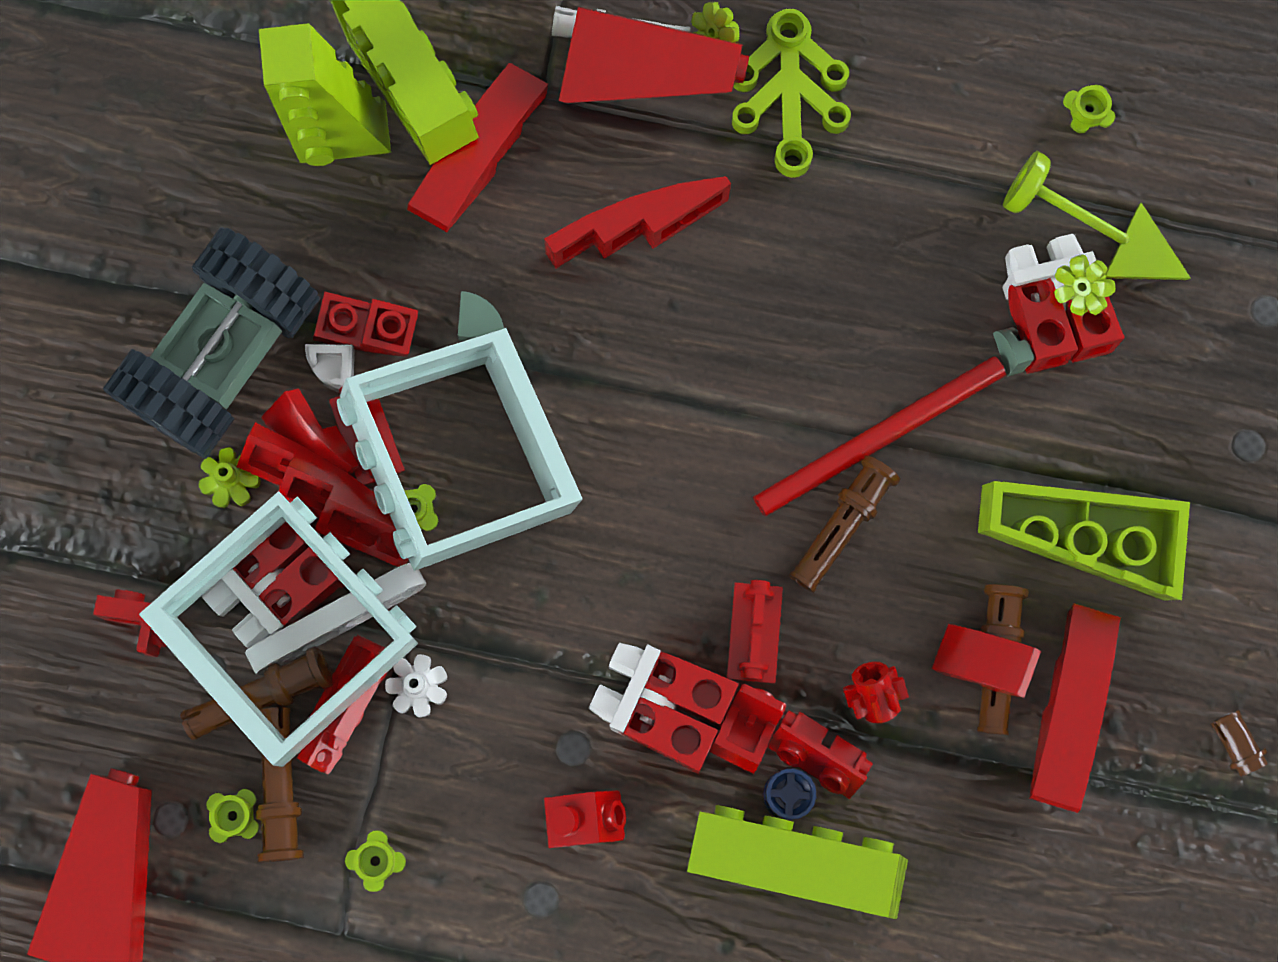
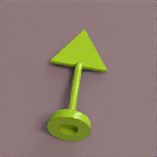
[1002,151,1190,280]

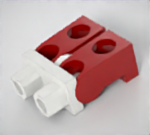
[1002,234,1124,374]
[202,522,345,649]
[589,643,739,774]

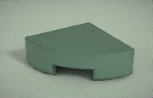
[458,291,504,341]
[993,327,1035,376]

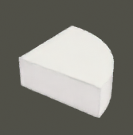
[305,344,355,393]

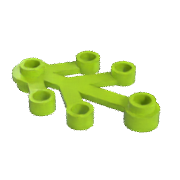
[732,9,851,178]

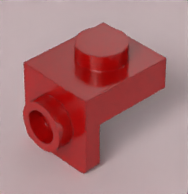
[93,589,166,657]
[709,684,786,774]
[544,790,626,848]

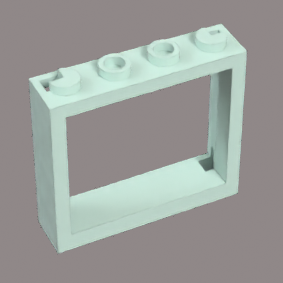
[337,328,582,571]
[139,491,418,767]

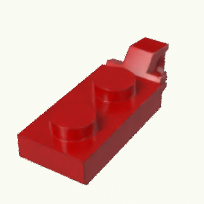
[297,635,387,775]

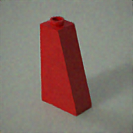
[559,7,750,103]
[27,768,152,962]

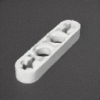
[245,563,426,675]

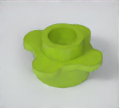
[1063,85,1115,133]
[404,484,438,531]
[206,789,259,843]
[345,831,406,892]

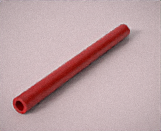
[753,356,1006,517]

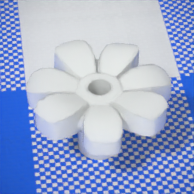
[385,654,447,718]

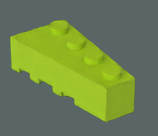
[330,0,479,165]
[259,23,391,166]
[978,481,1190,601]
[687,805,908,919]

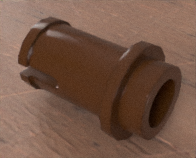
[1210,710,1268,777]

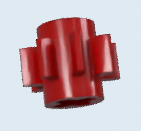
[843,662,909,723]

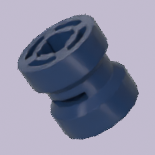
[762,769,817,820]

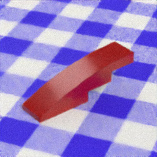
[407,63,549,232]
[544,176,731,269]
[236,422,408,567]
[1029,603,1121,813]

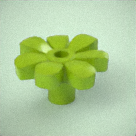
[691,2,739,42]
[1054,255,1115,316]
[199,447,261,508]

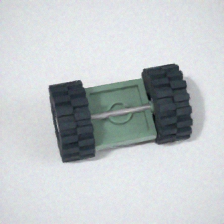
[102,227,320,459]

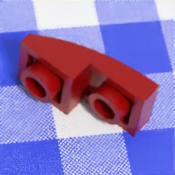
[313,292,418,357]
[261,389,359,474]
[932,624,1041,698]

